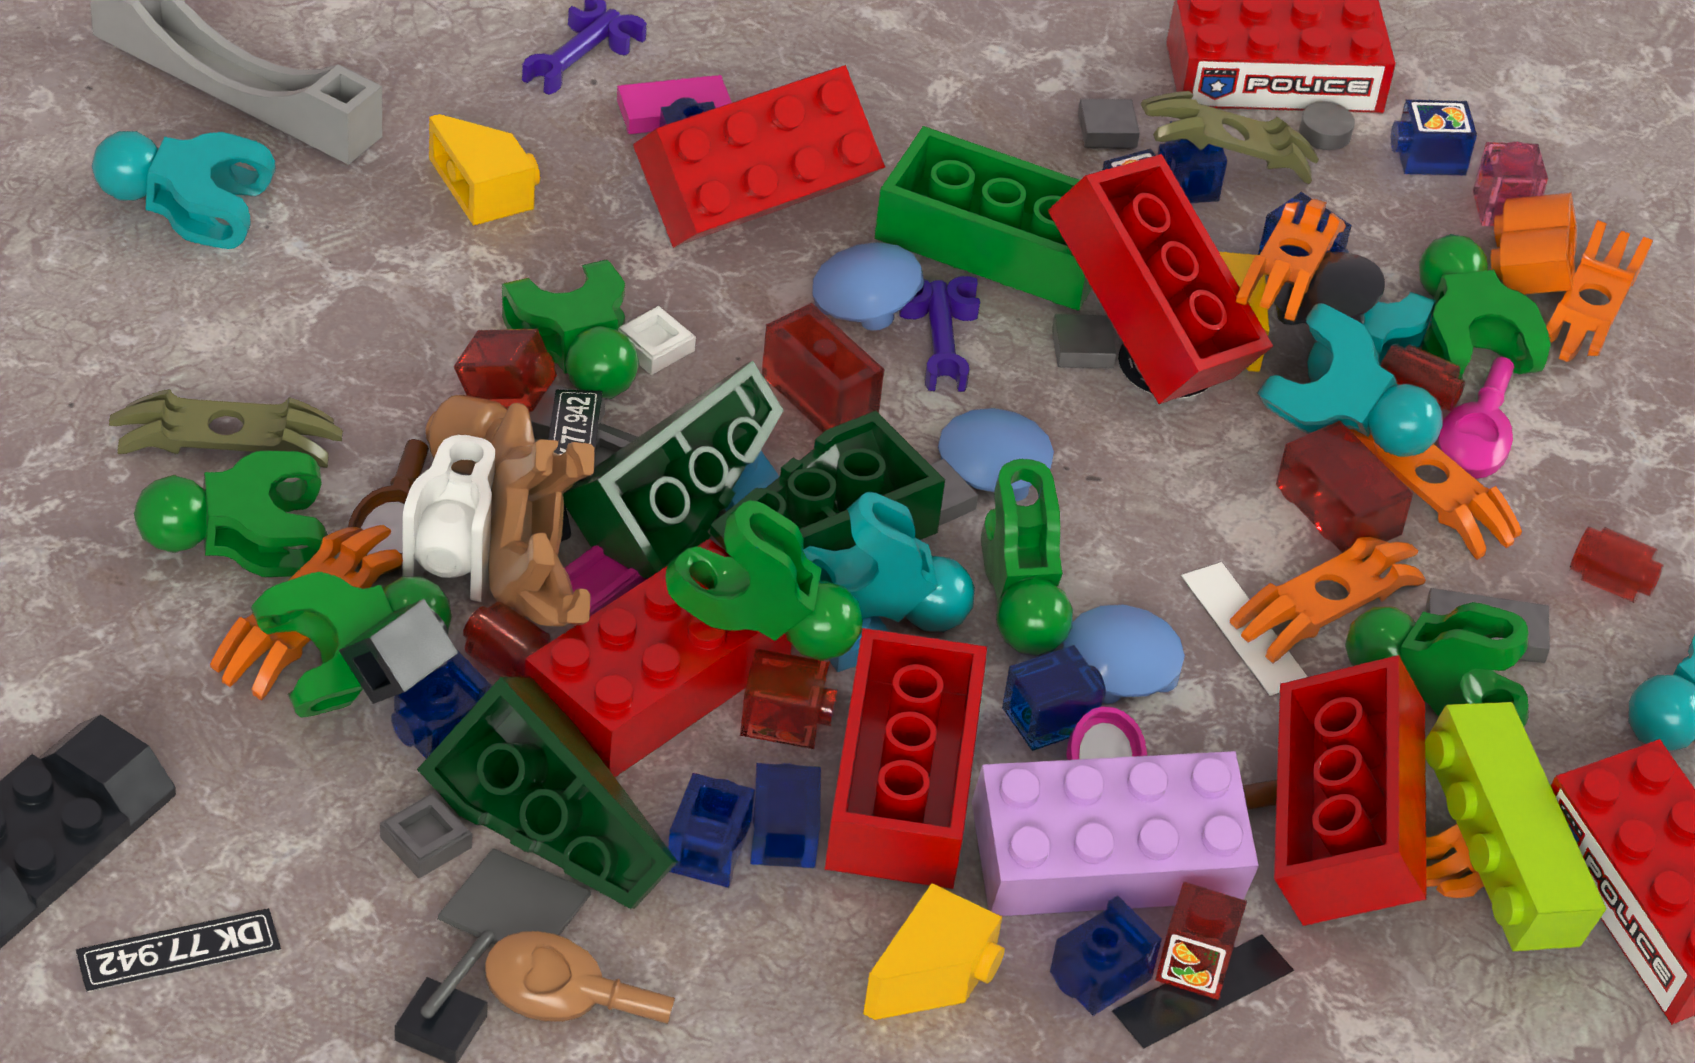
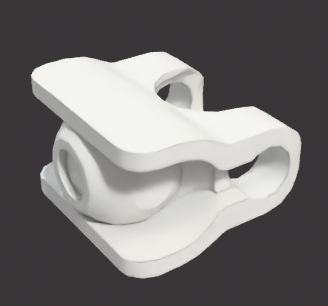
[403,435,495,602]

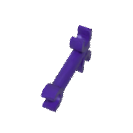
[522,0,647,95]
[899,276,980,392]

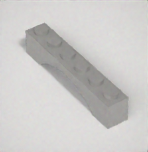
[90,0,382,165]

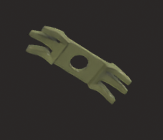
[1140,91,1319,184]
[109,389,343,468]

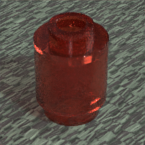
[1381,344,1465,412]
[1570,526,1664,603]
[463,602,551,677]

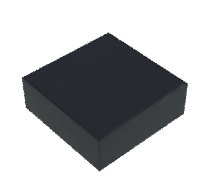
[394,977,488,1063]

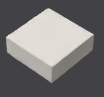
[618,306,696,375]

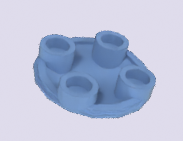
[812,242,924,331]
[938,408,1054,501]
[1063,605,1185,704]

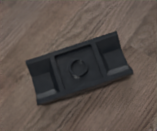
[0,714,176,949]

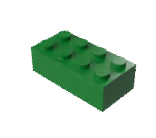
[874,126,1092,311]

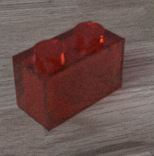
[761,303,885,433]
[1276,421,1414,553]

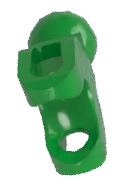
[1419,234,1551,383]
[502,259,640,399]
[134,451,328,577]
[980,459,1073,656]
[666,500,863,661]
[251,572,452,717]
[1345,602,1529,726]

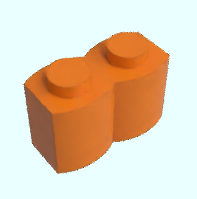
[1491,192,1577,294]

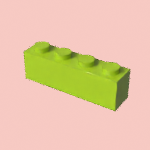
[1425,702,1607,952]

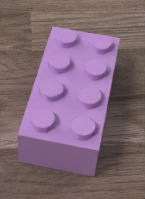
[971,751,1259,916]

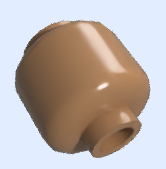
[426,395,507,475]

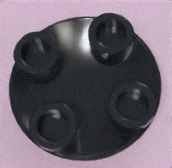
[1273,252,1385,325]

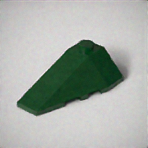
[563,361,784,579]
[710,410,945,551]
[417,677,678,909]

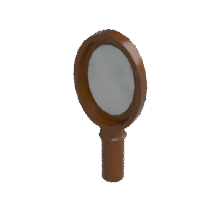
[348,439,429,574]

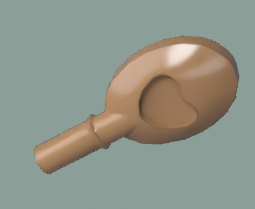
[485,931,675,1024]

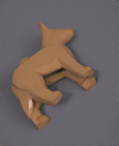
[471,403,595,627]

